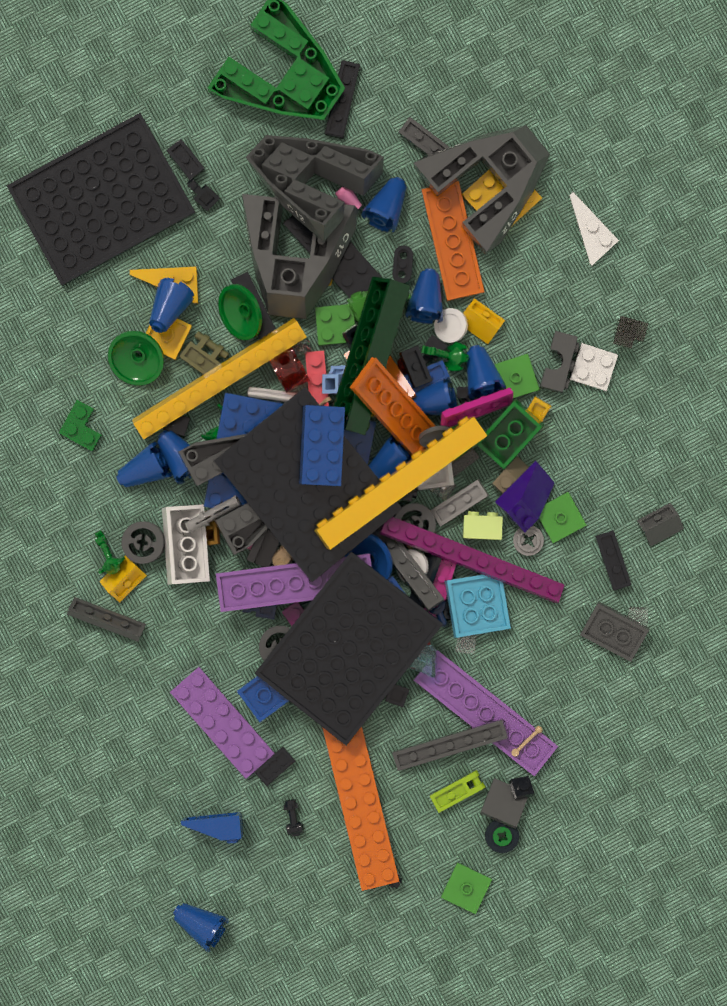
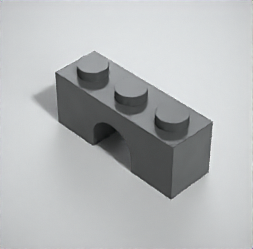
[539,331,580,394]

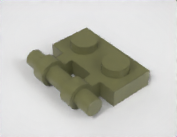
[179,331,229,375]

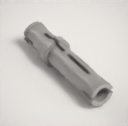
[185,495,241,533]

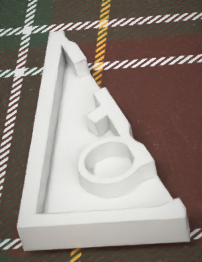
[570,192,619,267]

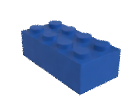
[299,405,345,486]

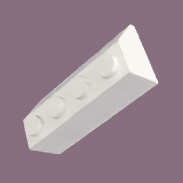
[162,505,210,585]

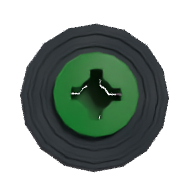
[485,820,519,853]

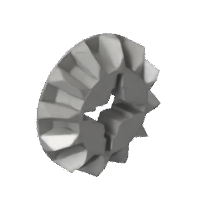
[513,526,544,556]

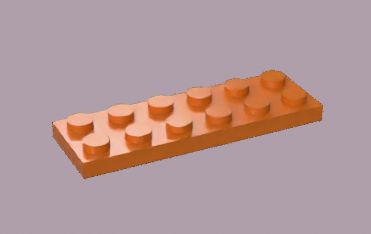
[421,181,484,301]
[350,357,435,456]

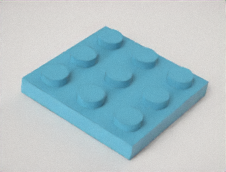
[445,575,511,638]

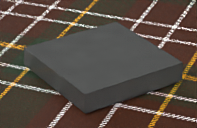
[480,778,528,829]

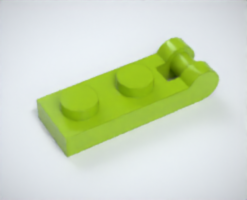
[429,770,486,813]

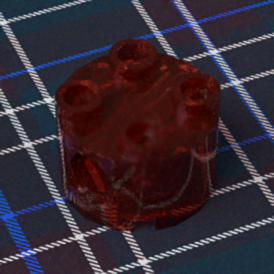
[269,347,310,393]

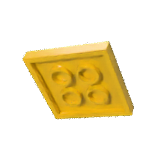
[462,170,542,227]

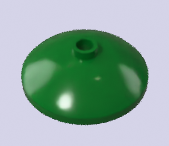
[218,284,262,340]
[108,331,164,386]

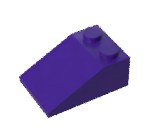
[495,461,554,532]

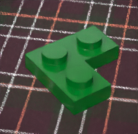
[59,400,102,452]

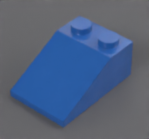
[181,812,243,843]

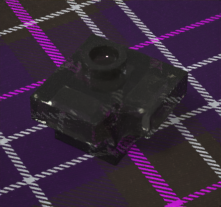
[612,316,649,349]

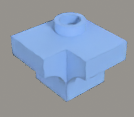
[322,365,345,395]

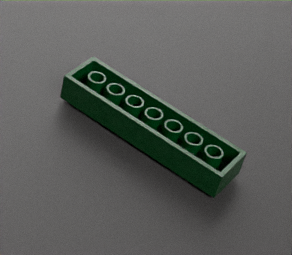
[333,276,410,435]

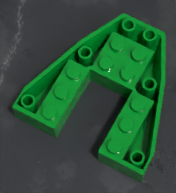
[207,0,345,120]

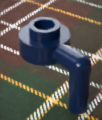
[429,600,449,628]

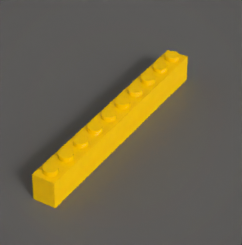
[132,318,307,440]
[314,416,487,550]

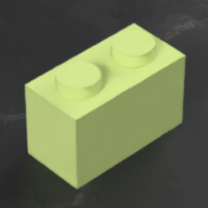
[463,511,503,540]

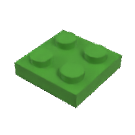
[315,304,355,346]

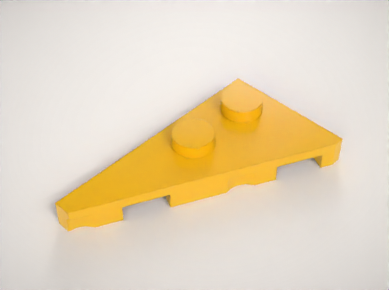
[130,267,199,304]

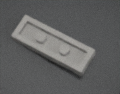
[430,479,489,527]

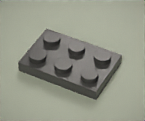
[580,601,650,662]

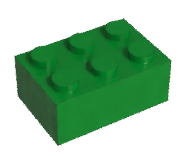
[476,399,545,469]

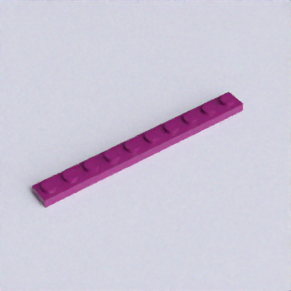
[380,517,564,604]

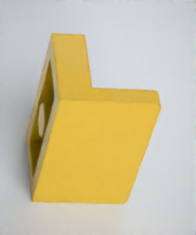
[463,298,505,344]
[100,555,147,602]

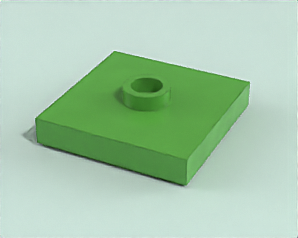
[494,354,540,399]
[539,492,587,544]
[441,862,492,914]

